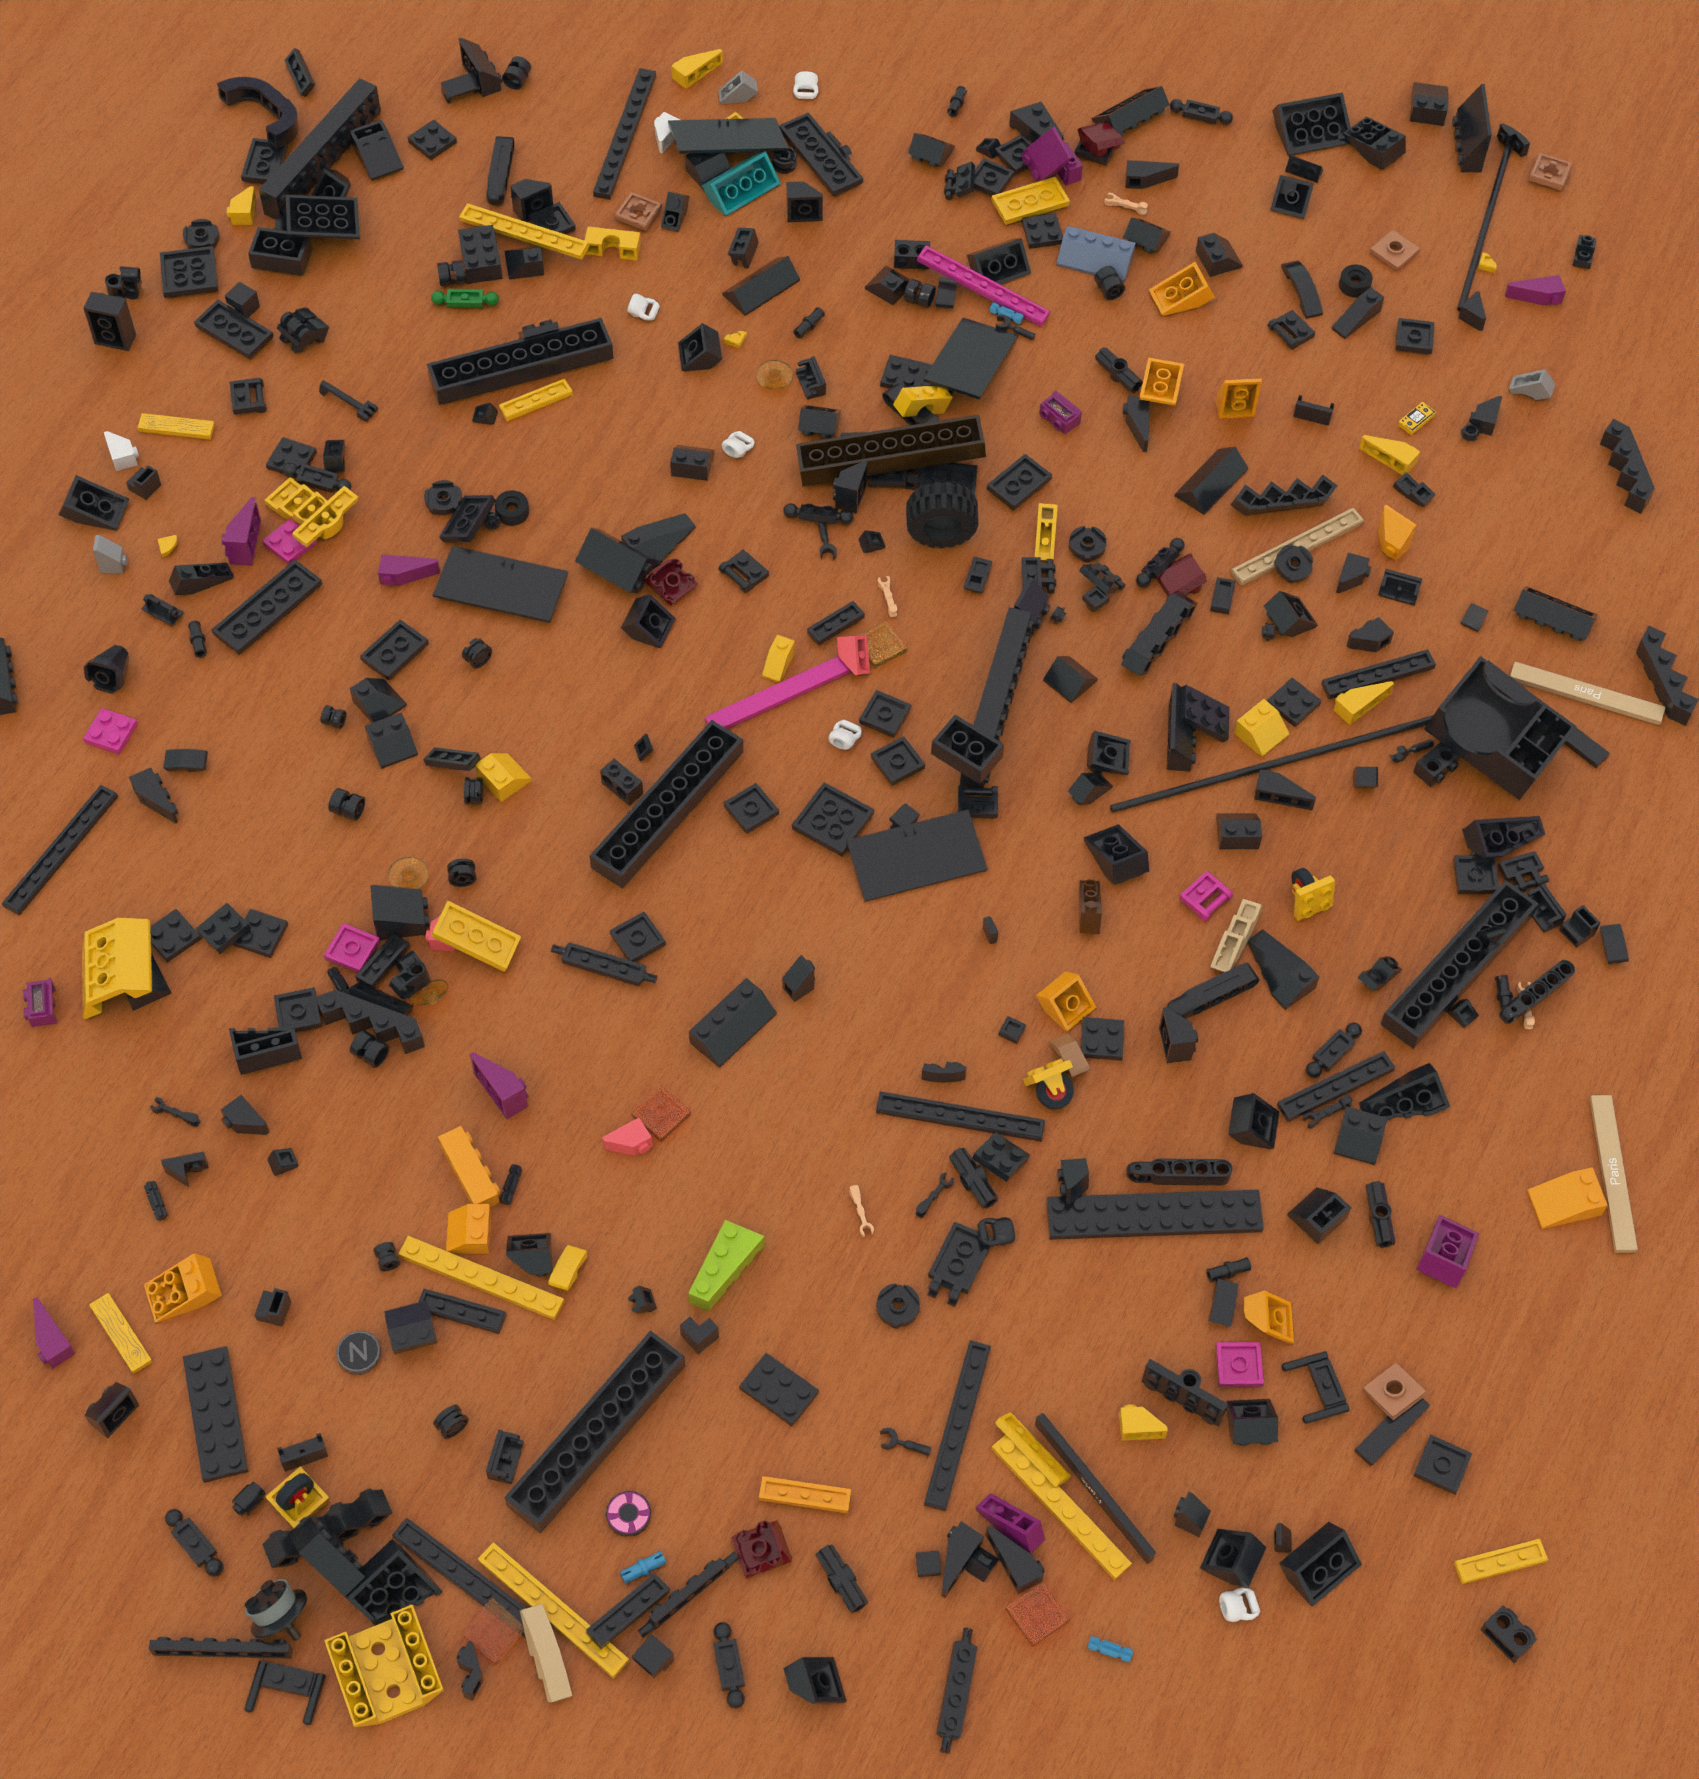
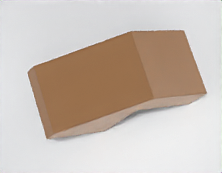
[1049,1033,1090,1077]

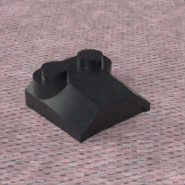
[1087,731,1131,775]

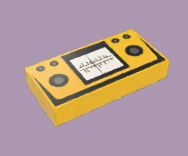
[1398,402,1436,436]

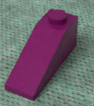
[1505,275,1566,306]
[378,555,440,586]
[33,1297,75,1369]
[976,1493,1045,1554]

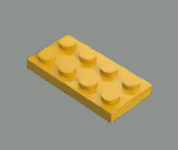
[991,177,1070,225]
[431,901,521,972]

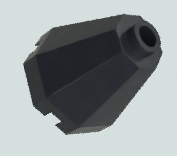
[83,645,129,694]

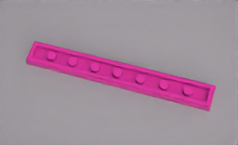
[917,245,1050,327]
[705,656,850,729]

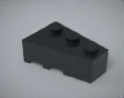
[1009,101,1064,143]
[229,1028,302,1075]

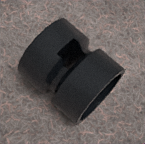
[502,56,532,90]
[437,260,465,286]
[1094,266,1125,300]
[904,278,936,308]
[328,788,365,821]
[350,1030,390,1068]

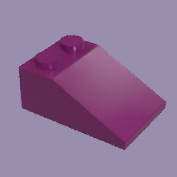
[1021,127,1072,182]
[222,497,261,565]
[470,1052,529,1119]
[1416,1215,1479,1288]

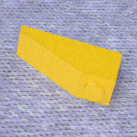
[671,49,723,89]
[1359,435,1420,475]
[1035,503,1058,561]
[1333,681,1394,725]

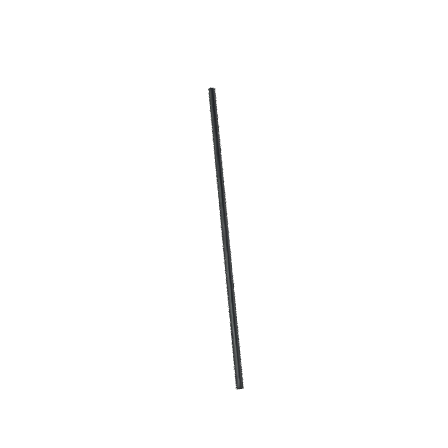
[1110,715,1433,813]

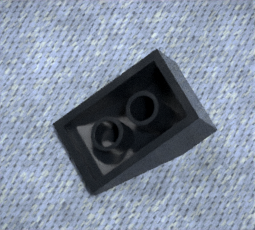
[1410,82,1449,126]
[58,475,129,531]
[1084,824,1150,885]

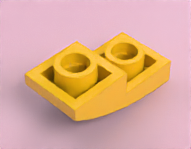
[548,1245,587,1291]

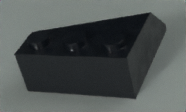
[346,1539,442,1626]

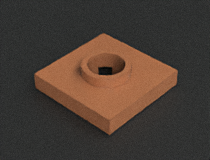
[1529,152,1573,191]
[614,192,662,231]
[1370,230,1420,271]
[1363,1363,1426,1420]

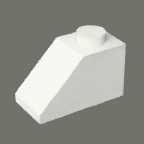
[654,112,680,154]
[104,431,139,471]

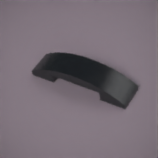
[1281,260,1323,319]

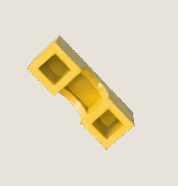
[584,227,641,260]
[893,385,953,417]

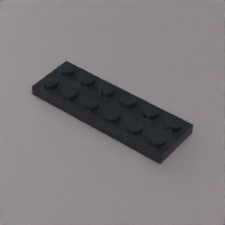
[779,112,863,196]
[211,560,322,655]
[183,1346,248,1483]

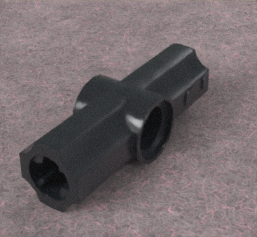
[1095,347,1143,393]
[949,1148,998,1209]
[1365,1181,1395,1248]
[816,1544,868,1614]

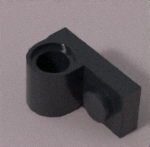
[323,440,345,473]

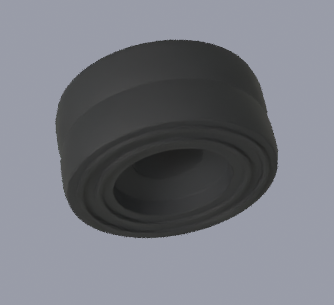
[1339,264,1373,298]
[495,490,529,526]

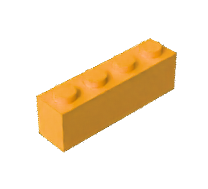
[438,1126,501,1207]

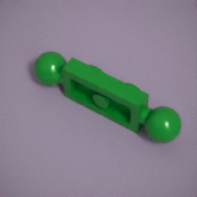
[431,289,499,308]

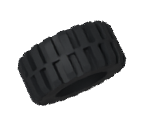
[906,482,979,548]

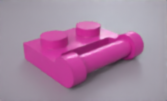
[1179,871,1233,922]

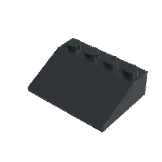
[1452,84,1492,172]
[1272,92,1351,156]
[285,195,360,239]

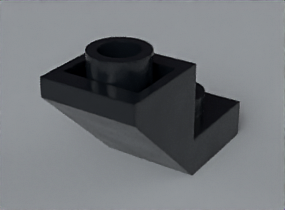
[1358,956,1402,991]
[457,1641,484,1701]

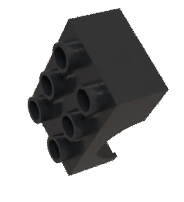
[1424,656,1577,800]

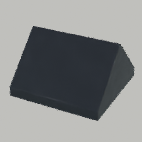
[1043,656,1098,703]

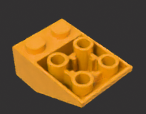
[144,1253,222,1323]

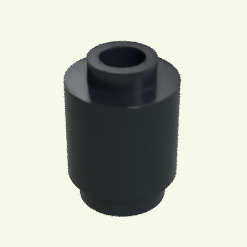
[232,1482,266,1516]

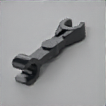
[1303,1095,1352,1129]
[150,1097,201,1127]
[915,1173,954,1218]

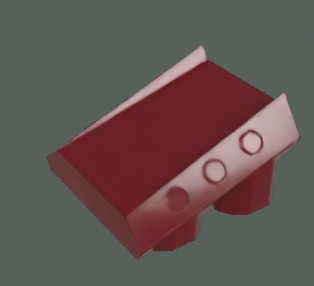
[1077,122,1125,157]
[1156,553,1207,596]
[644,559,698,605]
[731,1520,792,1578]

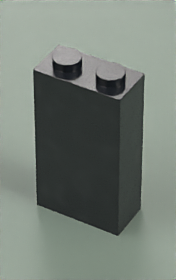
[575,528,654,594]

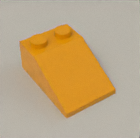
[1149,262,1216,316]
[1139,358,1184,406]
[1216,379,1262,419]
[1527,1167,1608,1229]

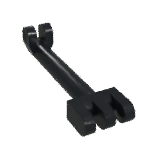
[319,380,378,422]

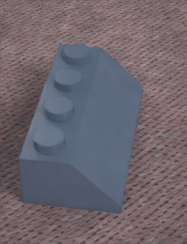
[1056,226,1136,283]

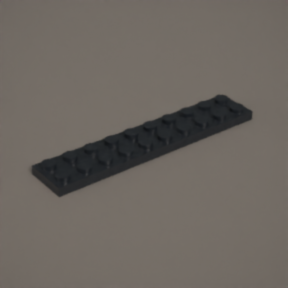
[1046,1190,1264,1240]

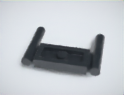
[1281,1351,1350,1424]
[244,1661,326,1725]

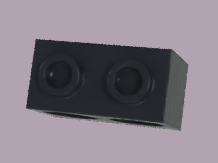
[894,240,930,269]
[1413,742,1460,787]
[600,758,643,806]
[1480,1605,1537,1663]

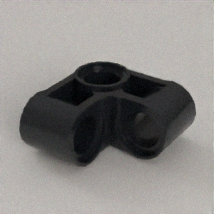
[105,266,142,299]
[389,951,431,999]

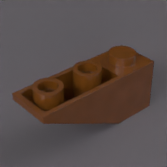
[1079,879,1102,934]

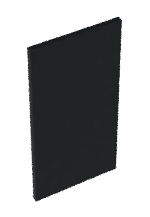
[668,118,788,154]
[923,318,1018,399]
[433,546,568,623]
[846,810,988,902]

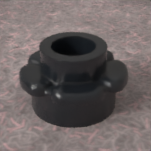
[1461,424,1479,441]
[483,512,501,529]
[1050,606,1066,623]
[1262,622,1274,641]

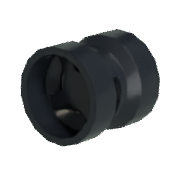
[320,705,347,729]
[373,1242,400,1272]

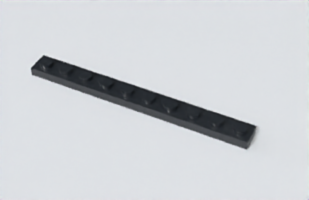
[593,68,656,200]

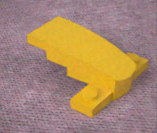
[264,477,358,548]

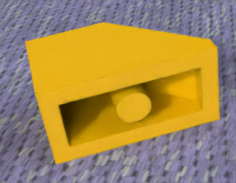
[227,186,256,225]
[762,635,795,683]
[1119,1404,1168,1441]

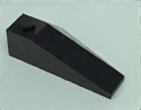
[1462,816,1545,858]
[1247,929,1319,1010]

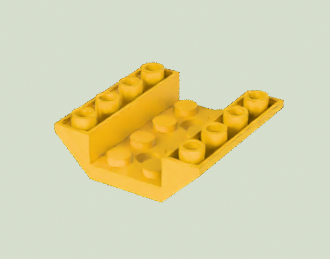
[82,918,152,1019]
[324,1605,444,1727]

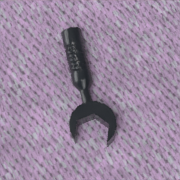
[826,132,852,160]
[996,315,1035,340]
[818,522,837,560]
[1390,739,1434,763]
[880,1428,931,1456]

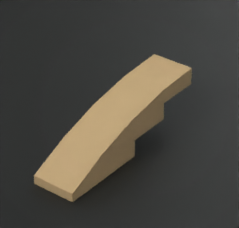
[1210,899,1263,972]
[520,1604,572,1702]

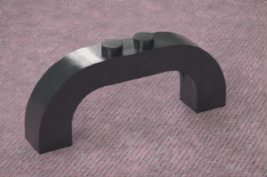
[217,77,298,149]

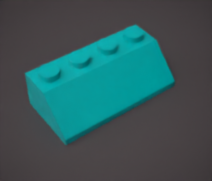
[702,152,781,216]

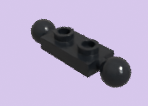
[1170,99,1233,125]
[283,463,352,493]
[783,503,854,525]
[1136,538,1185,588]
[1305,1022,1362,1078]
[165,1509,224,1577]
[713,1622,745,1709]

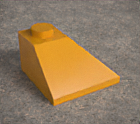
[1378,505,1417,561]
[1244,1290,1294,1344]

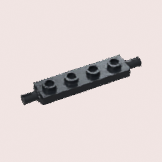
[551,942,658,986]
[637,1551,739,1638]
[936,1628,977,1754]

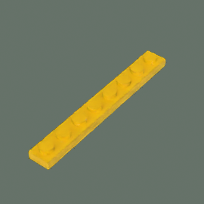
[459,203,590,260]
[398,1236,564,1320]
[991,1435,1132,1580]
[478,1542,629,1679]

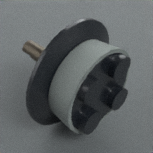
[244,1579,307,1641]

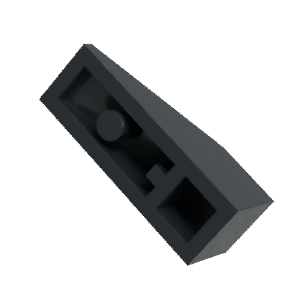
[1332,287,1384,339]
[1123,396,1150,452]
[1254,770,1316,811]
[941,1521,984,1598]
[985,1526,1045,1594]

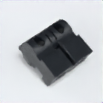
[277,307,329,353]

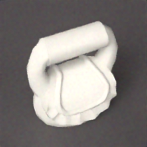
[793,71,818,99]
[627,294,660,321]
[722,431,755,458]
[828,720,862,750]
[1219,1587,1260,1622]

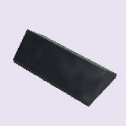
[722,256,800,316]
[1174,447,1248,515]

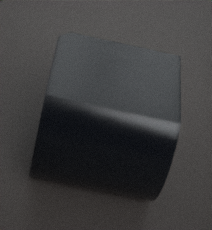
[1353,767,1378,788]

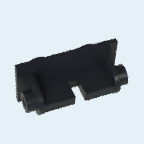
[1285,155,1323,183]
[141,594,184,626]

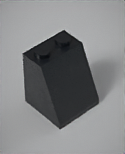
[370,885,430,940]

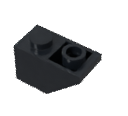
[661,192,690,231]
[1347,617,1394,652]
[782,955,815,1002]
[1057,1158,1089,1205]
[1174,1491,1211,1537]

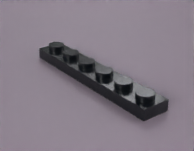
[1321,649,1436,699]
[1277,1051,1395,1122]
[149,1637,293,1659]

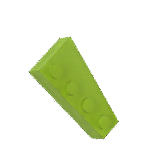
[688,1220,765,1311]

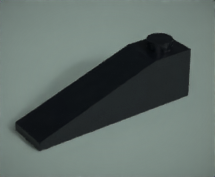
[621,513,696,569]
[1358,1063,1450,1120]

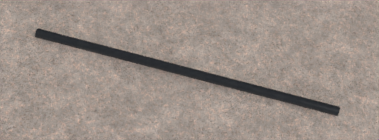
[1457,145,1512,312]

